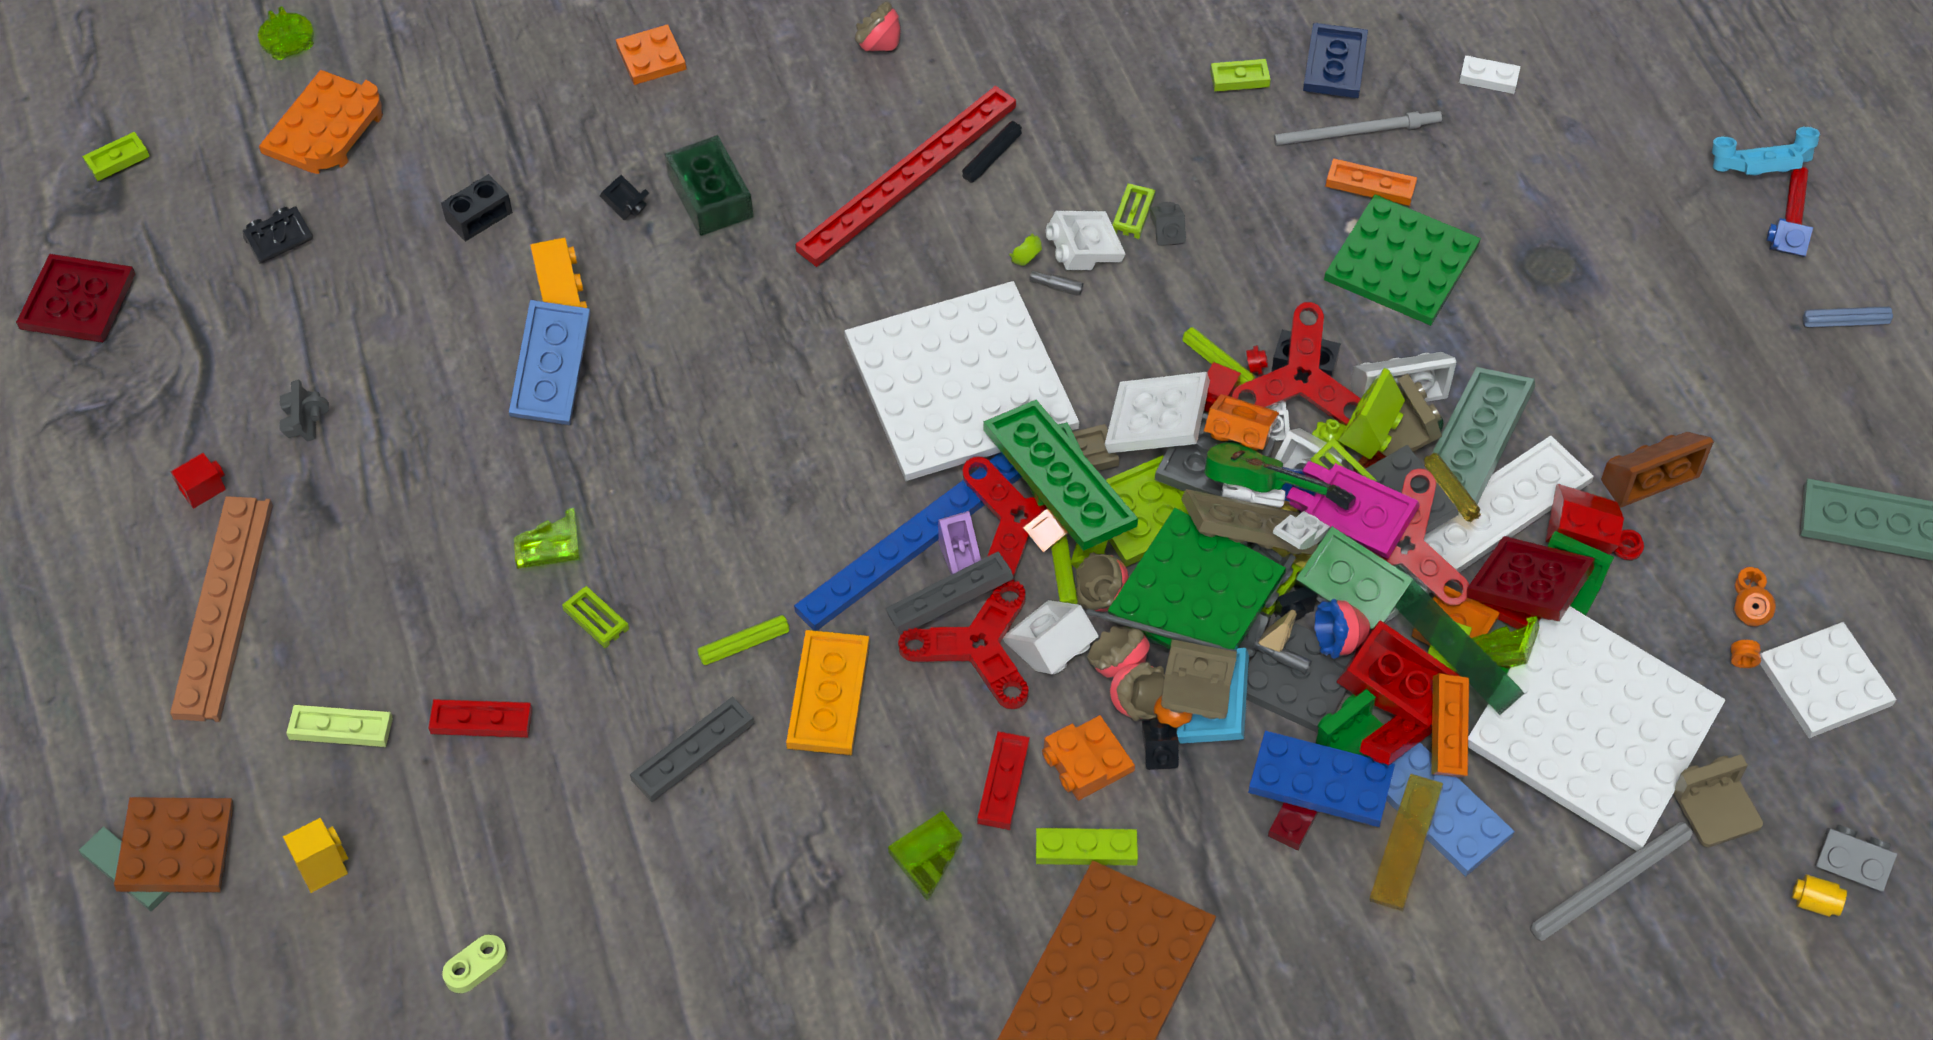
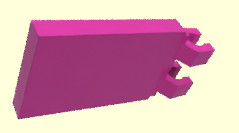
[1286,460,1420,559]

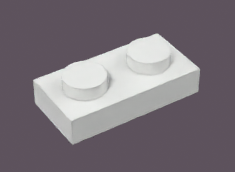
[1459,55,1520,94]

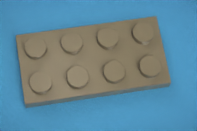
[1181,489,1318,555]

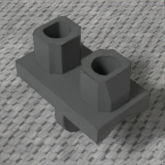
[280,379,329,442]

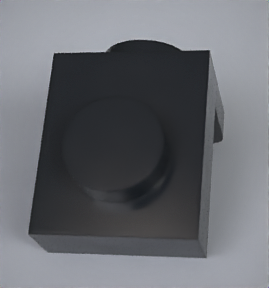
[600,175,649,220]
[1274,571,1318,621]
[1142,718,1179,770]

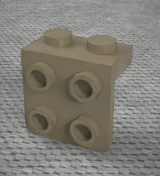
[1378,373,1442,458]
[1161,639,1237,719]
[1673,754,1763,847]

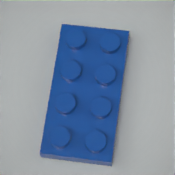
[1248,731,1395,827]

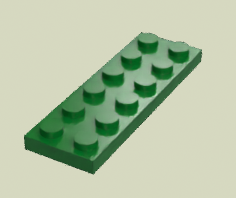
[983,400,1138,551]

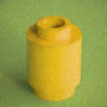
[1792,874,1847,917]

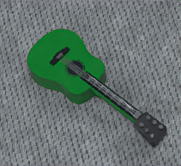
[1204,443,1356,510]

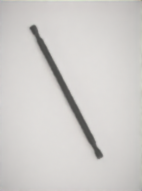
[1086,608,1237,652]

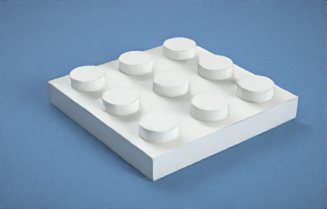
[1105,372,1210,453]
[1760,622,1897,738]

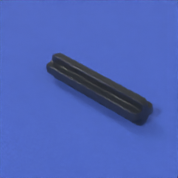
[962,121,1022,183]

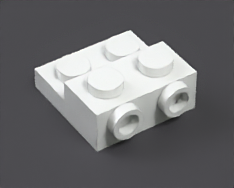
[1046,211,1126,270]

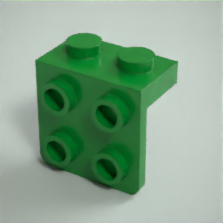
[1547,531,1614,616]
[1316,689,1384,758]

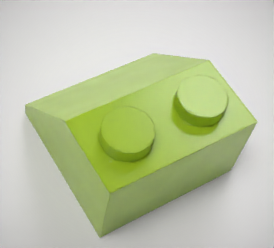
[1339,368,1405,459]

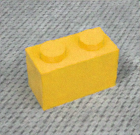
[283,817,348,893]

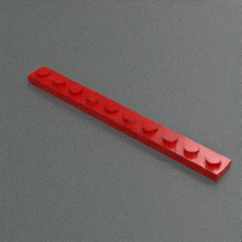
[795,86,1016,267]

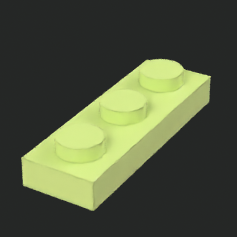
[286,705,393,747]

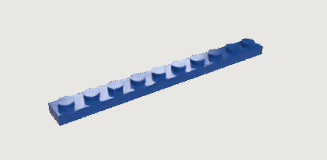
[794,452,1022,631]

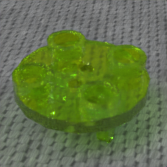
[258,6,314,60]

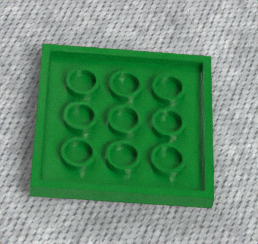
[1324,194,1481,326]
[1108,508,1286,650]

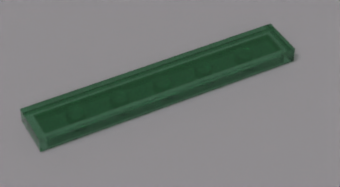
[1395,565,1525,715]

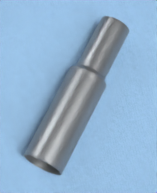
[1030,271,1084,296]
[1253,638,1312,674]

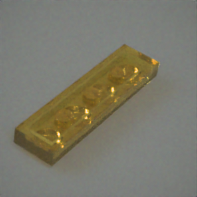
[1370,774,1443,911]

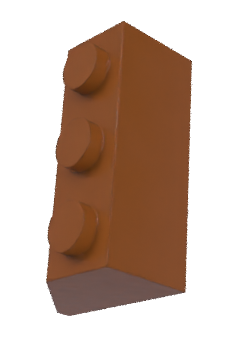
[1601,432,1714,508]

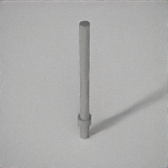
[1274,111,1442,146]

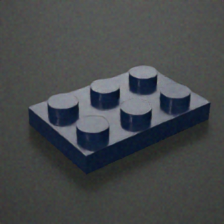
[1303,23,1368,98]

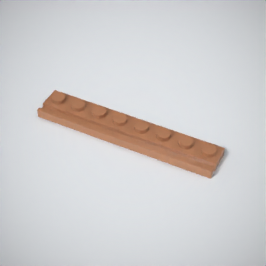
[170,496,273,722]

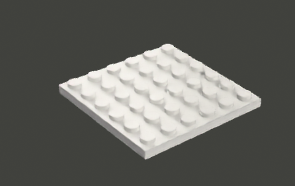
[845,281,1079,481]
[1468,606,1725,851]

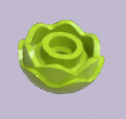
[1009,233,1042,266]

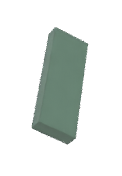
[78,826,171,912]

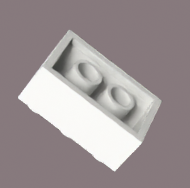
[1350,352,1456,402]

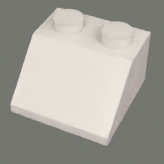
[1275,428,1349,469]
[1003,600,1099,674]

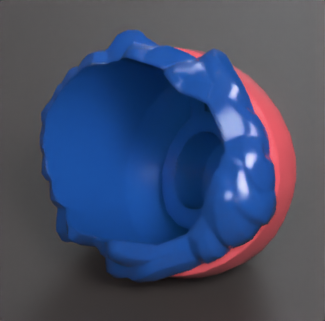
[1315,599,1370,659]

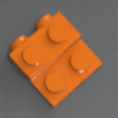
[1204,394,1279,451]
[1042,715,1135,801]

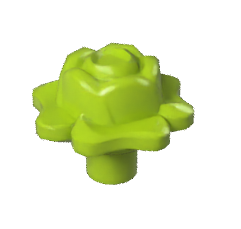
[1312,419,1346,448]

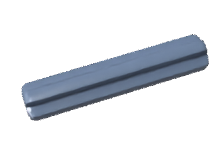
[1803,306,1893,327]

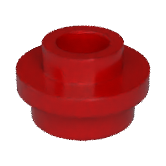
[1246,345,1268,375]
[1614,529,1644,560]

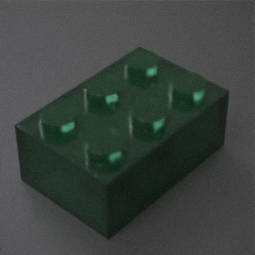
[665,135,754,236]

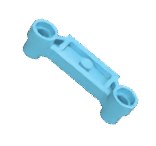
[1712,127,1820,175]

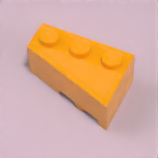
[530,237,587,308]

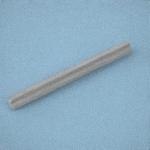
[1530,822,1693,941]

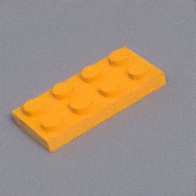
[786,630,870,755]

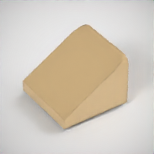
[1258,610,1297,652]

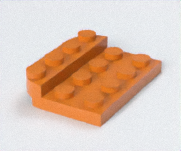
[259,70,383,174]

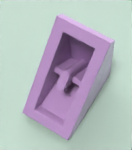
[938,511,981,575]

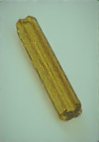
[1424,453,1481,522]

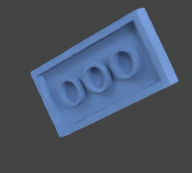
[509,300,591,425]
[1386,742,1515,877]

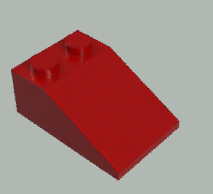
[1336,620,1460,729]

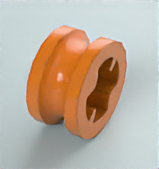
[1734,567,1767,594]
[1730,640,1761,668]

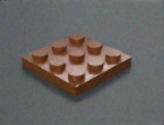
[114,797,233,892]

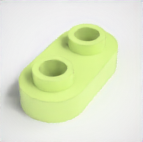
[442,935,507,993]

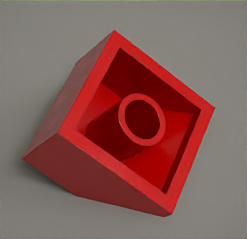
[1546,484,1624,555]

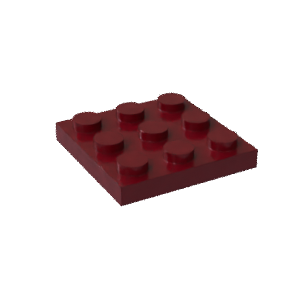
[16,254,135,343]
[1467,536,1595,622]

